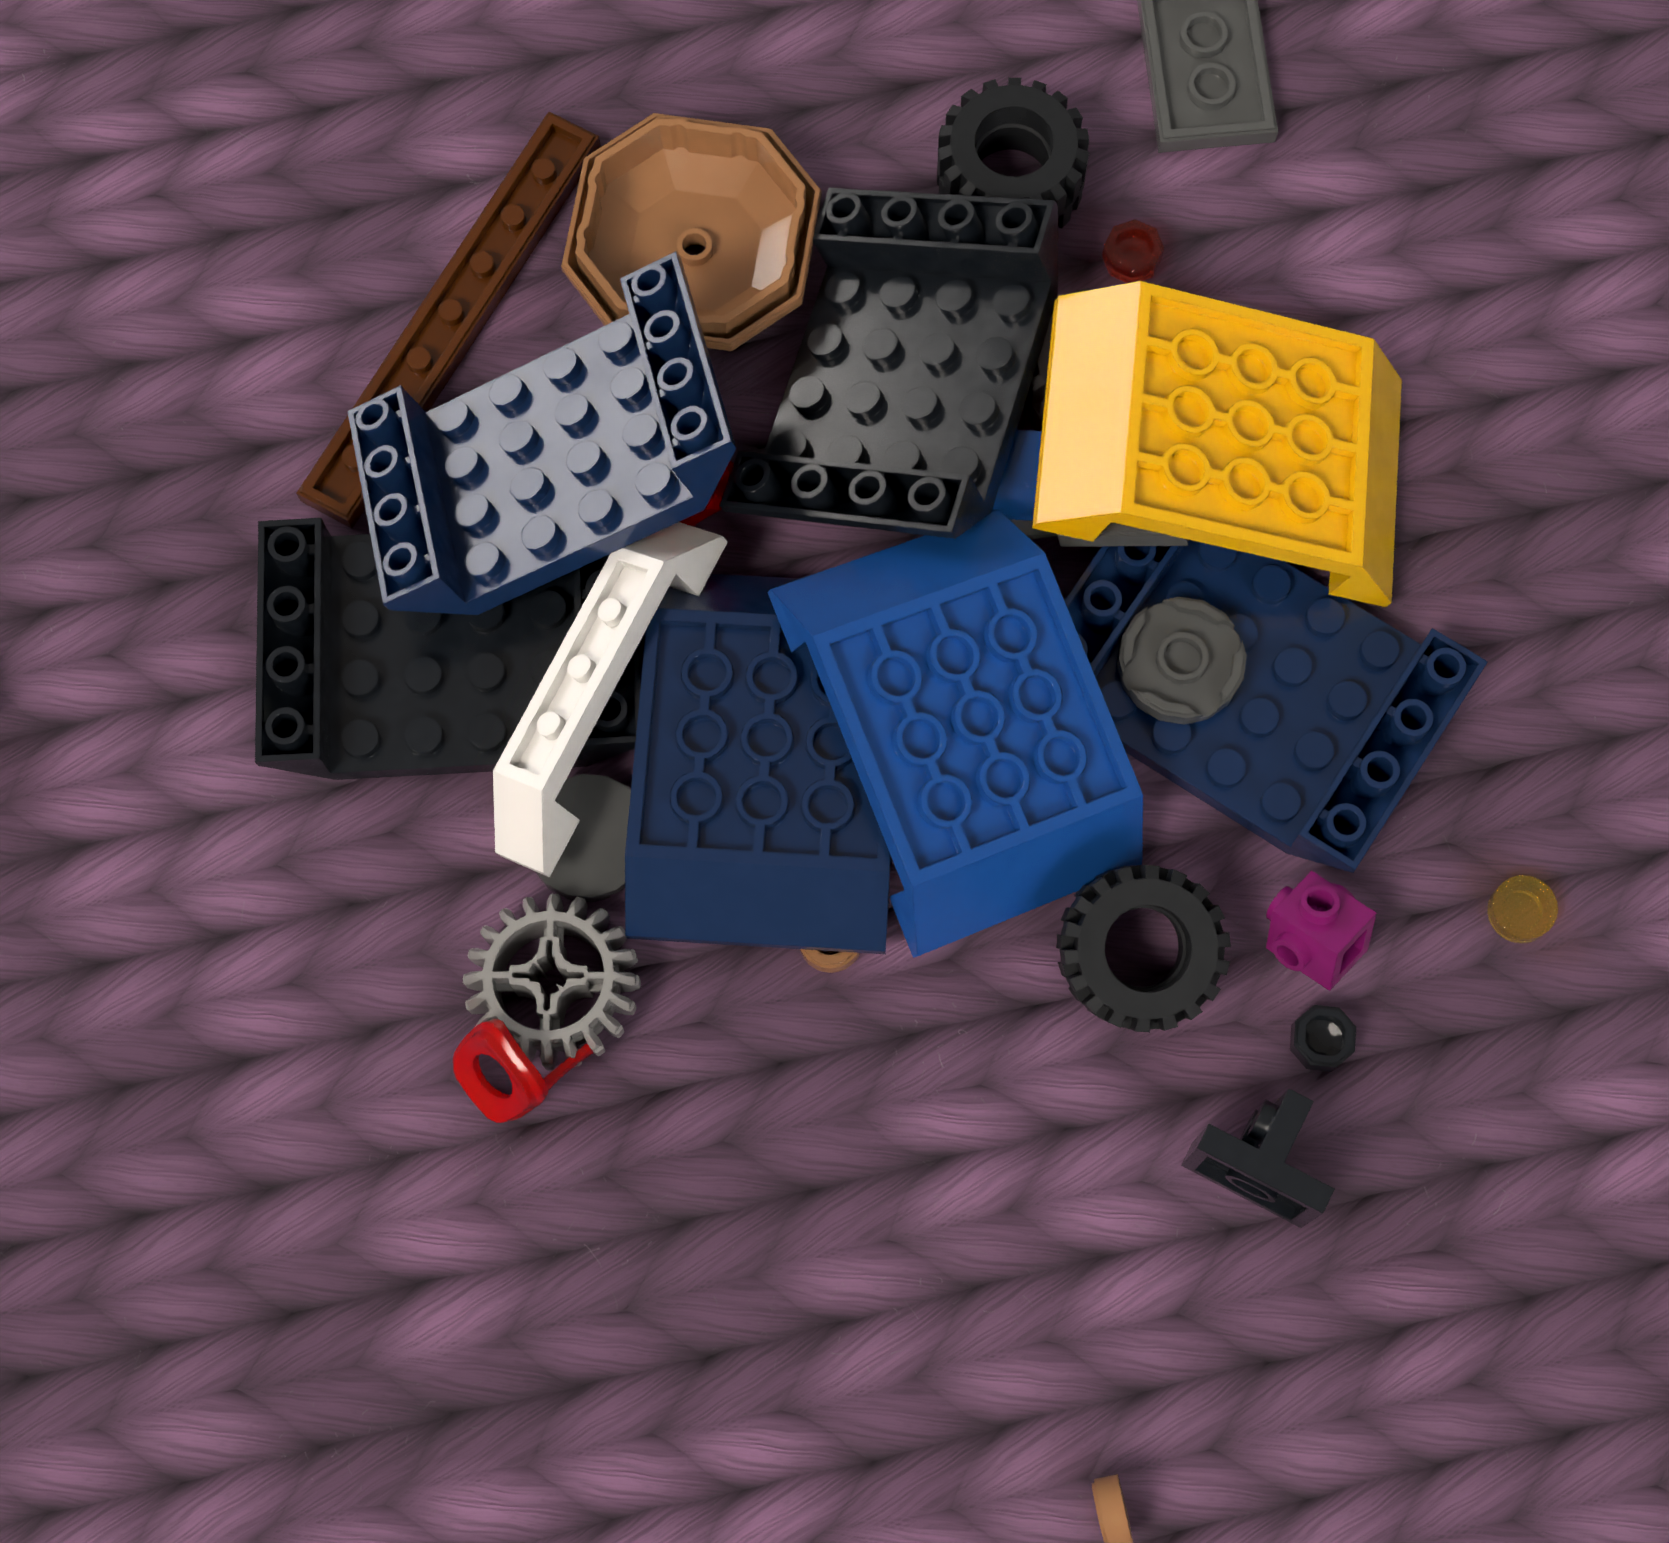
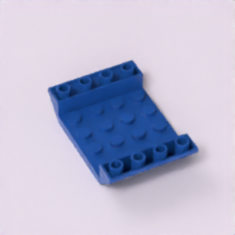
[767,510,1143,958]

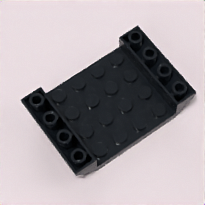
[719,188,1058,539]
[255,518,641,780]

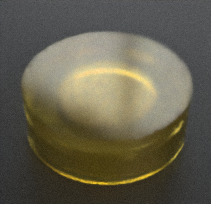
[1487,875,1558,943]

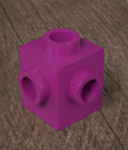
[1266,870,1377,991]

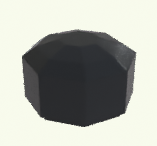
[1290,1005,1356,1072]

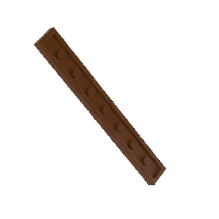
[296,111,601,529]

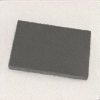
[1137,0,1278,153]

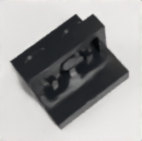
[1181,1089,1335,1228]

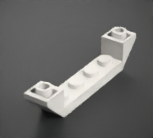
[493,522,728,877]

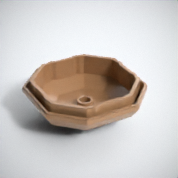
[561,113,822,351]

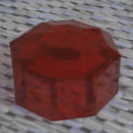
[1102,219,1164,283]

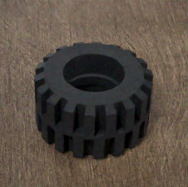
[937,77,1089,229]
[1056,865,1231,1033]

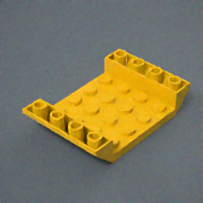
[1032,281,1402,607]

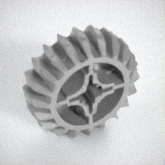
[463,893,641,1071]

